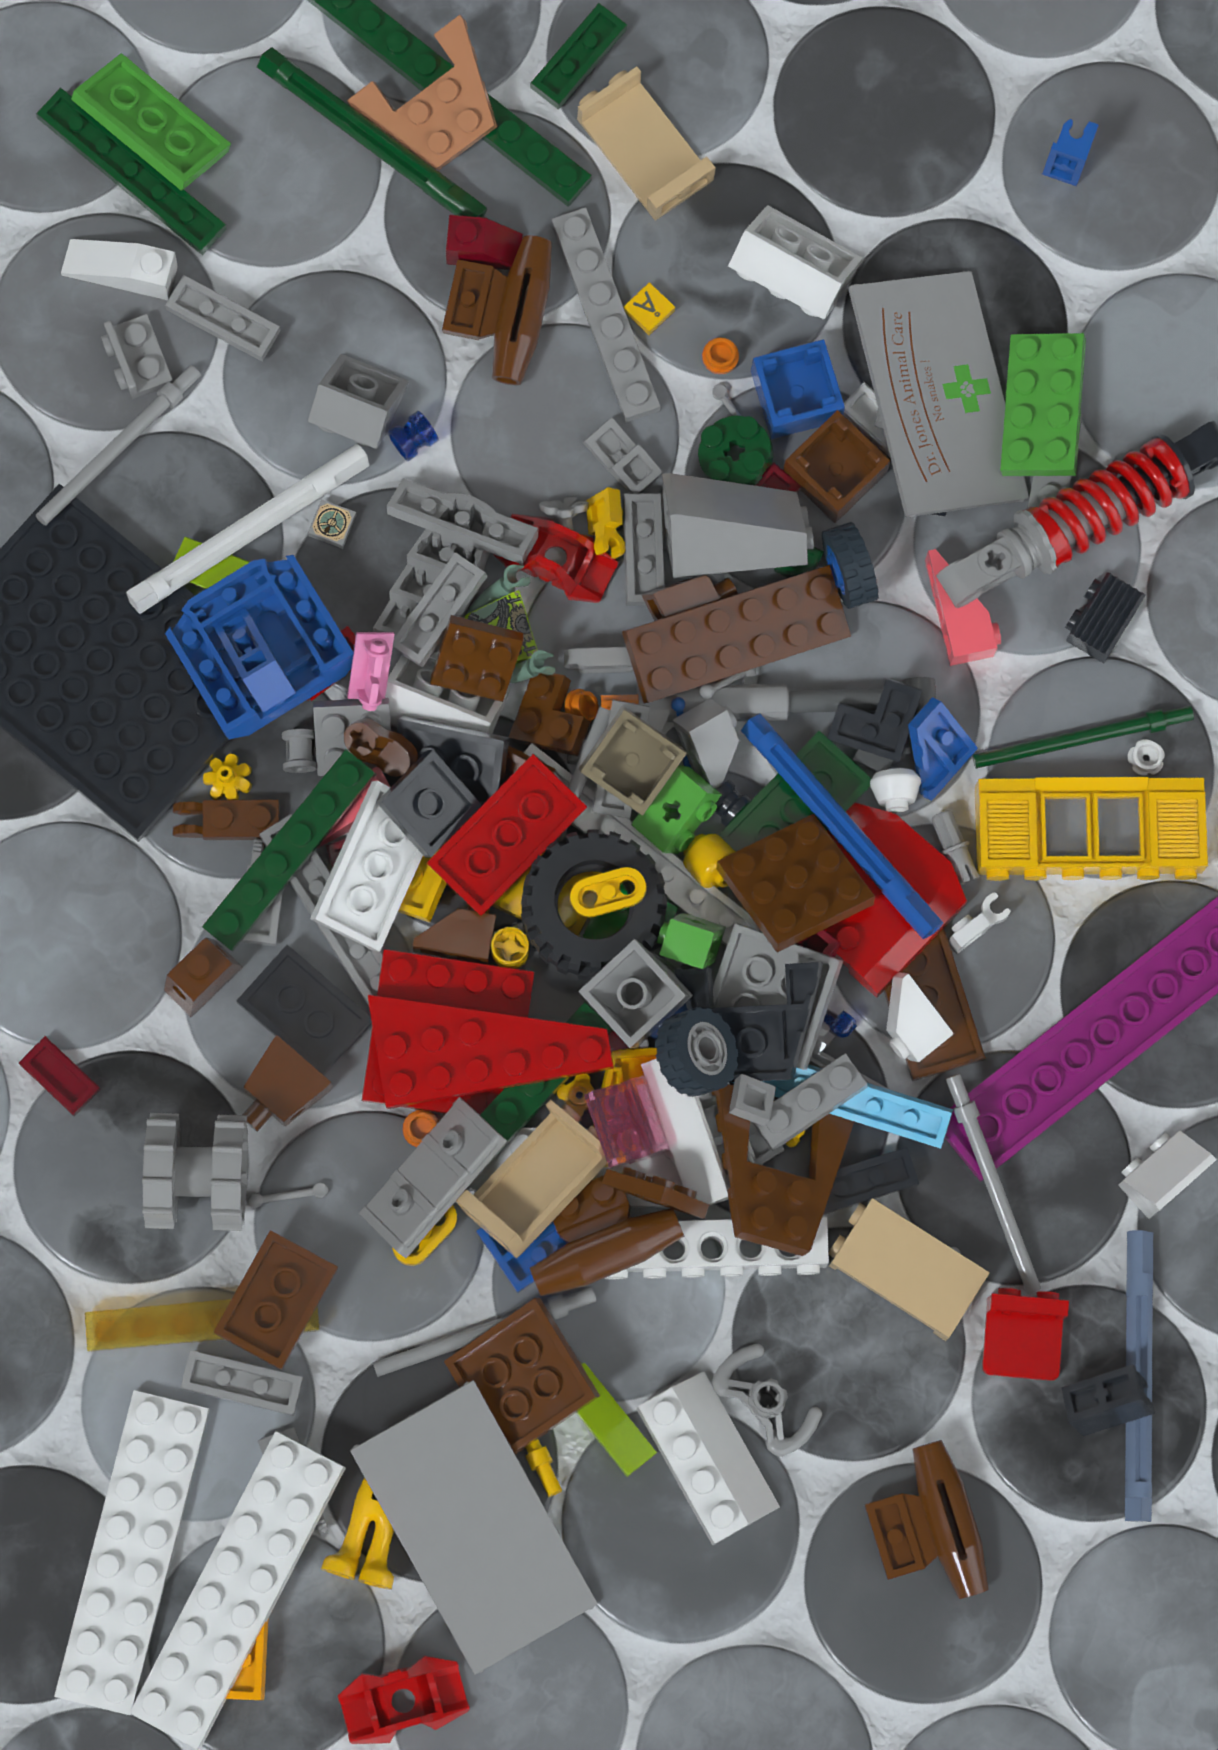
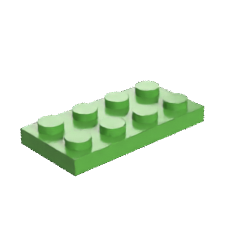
[71,53,231,191]
[1000,333,1086,476]

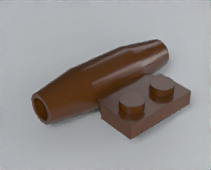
[442,235,552,386]
[529,1176,685,1296]
[864,1440,989,1599]

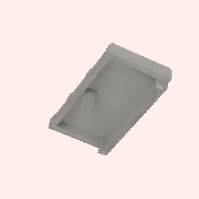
[359,1097,507,1258]

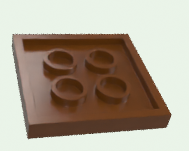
[716,814,875,953]
[444,1298,600,1454]

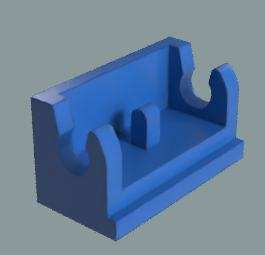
[1042,119,1098,186]

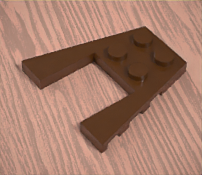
[711,1084,854,1256]

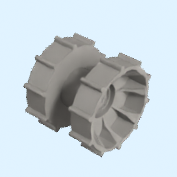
[142,1113,248,1231]

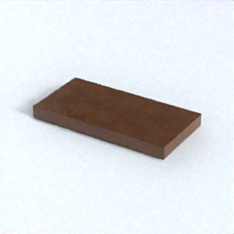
[884,929,986,1082]

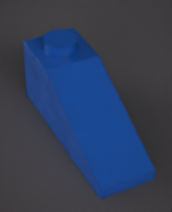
[213,607,296,712]

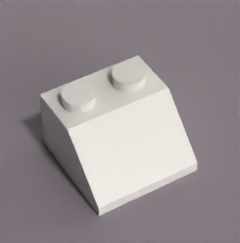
[1119,1130,1217,1219]

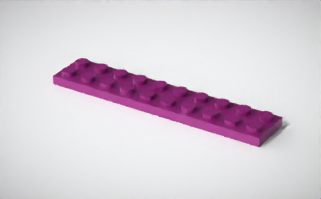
[945,896,1218,1182]

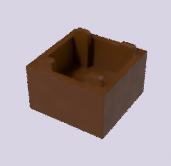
[783,410,890,523]

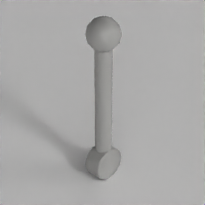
[712,384,741,416]
[699,668,756,699]
[248,1183,328,1208]

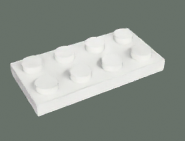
[310,781,423,952]

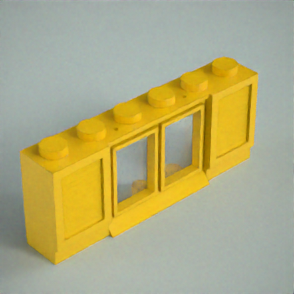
[975,777,1208,881]

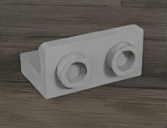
[100,314,173,400]

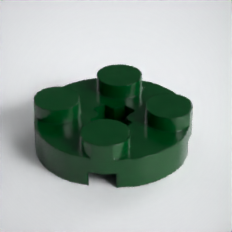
[698,415,774,486]

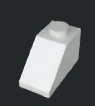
[886,972,954,1062]

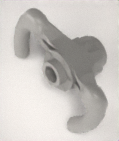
[712,1343,822,1457]

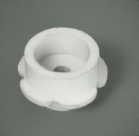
[1128,739,1165,776]

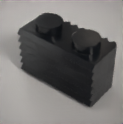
[1065,572,1146,664]

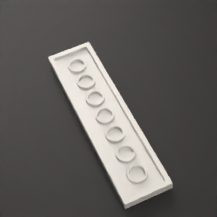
[54,1390,210,1716]
[130,1431,346,1750]

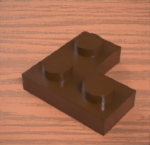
[508,673,590,757]

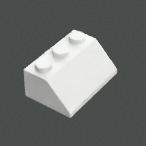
[728,205,863,319]
[385,655,511,734]

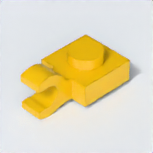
[586,487,625,559]

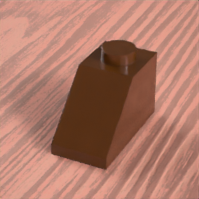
[413,905,496,965]

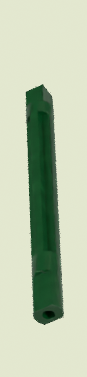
[257,47,487,218]

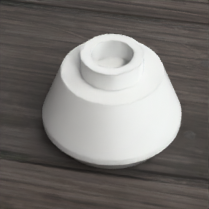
[870,768,921,812]

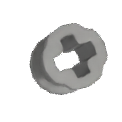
[282,729,317,773]

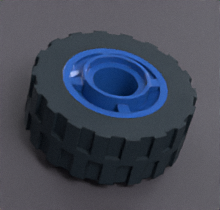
[822,522,879,609]

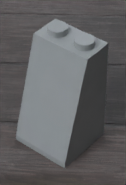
[662,473,814,578]

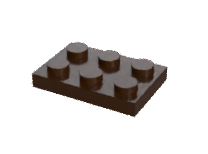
[213,1230,338,1370]

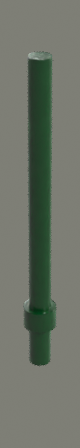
[972,706,1194,769]

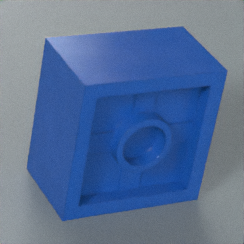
[751,339,845,440]

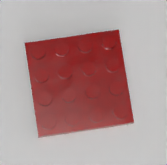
[361,949,534,1115]

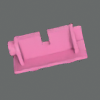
[347,632,394,711]

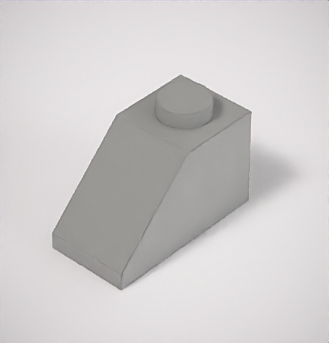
[672,698,739,790]

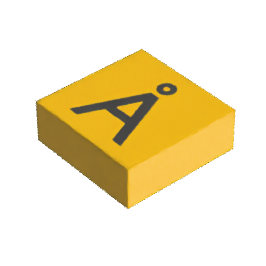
[623,282,675,336]

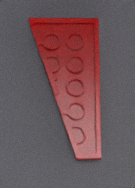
[368,995,614,1109]

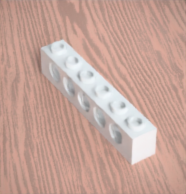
[605,1217,829,1280]

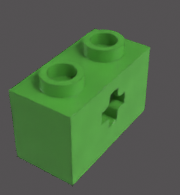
[631,765,722,854]
[657,912,726,969]

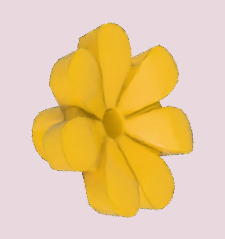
[203,754,252,800]

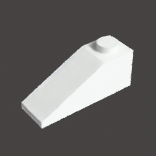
[61,239,178,300]

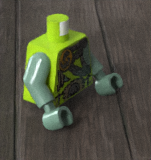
[464,565,556,684]

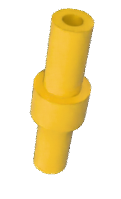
[525,1439,562,1497]

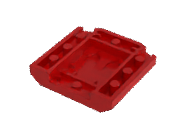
[825,802,967,998]

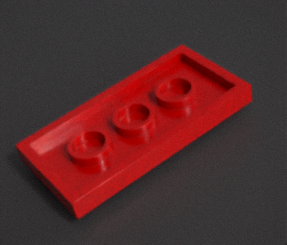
[427,754,587,916]

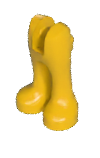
[321,1477,394,1590]

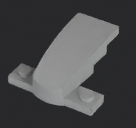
[373,478,538,660]

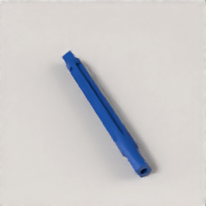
[740,714,943,939]

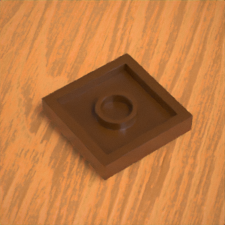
[430,615,524,702]
[602,1167,710,1219]

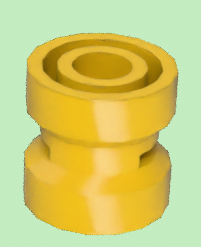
[491,927,529,969]

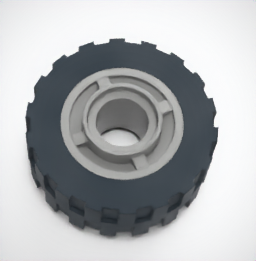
[655,1007,738,1097]

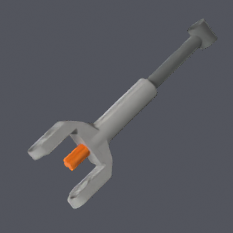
[564,647,936,765]

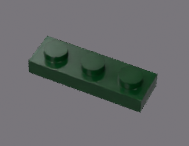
[530,3,627,110]

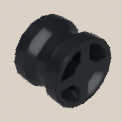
[715,780,752,827]

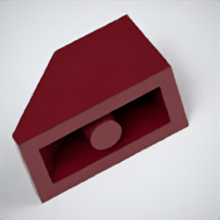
[446,215,523,270]

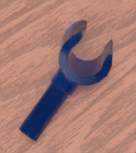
[823,1010,857,1038]

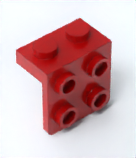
[982,1288,1069,1381]

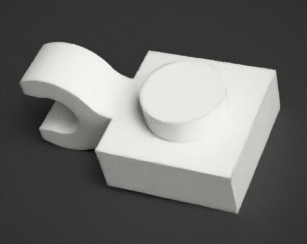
[949,893,1011,954]

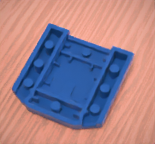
[165,555,354,739]

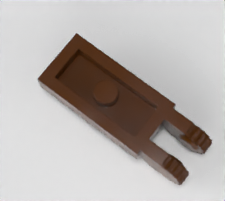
[173,800,279,840]

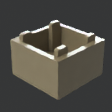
[579,706,687,816]

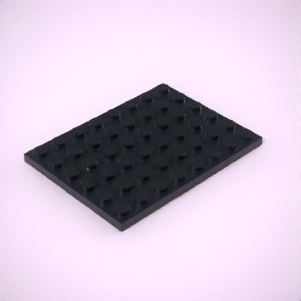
[0,484,229,842]

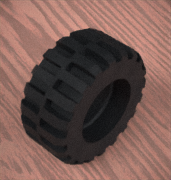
[521,829,667,980]

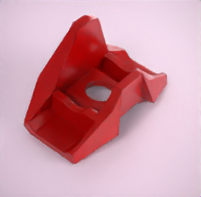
[493,514,619,603]
[337,1655,470,1744]

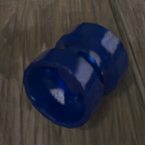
[387,410,439,462]

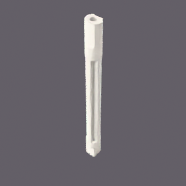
[126,444,369,614]

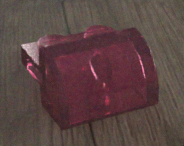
[584,1076,670,1168]

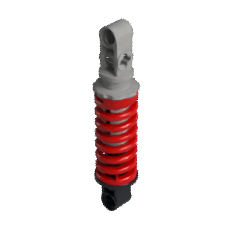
[936,421,1218,608]

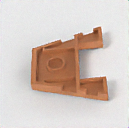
[346,15,497,170]

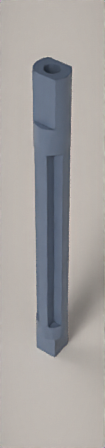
[1125,1230,1153,1522]

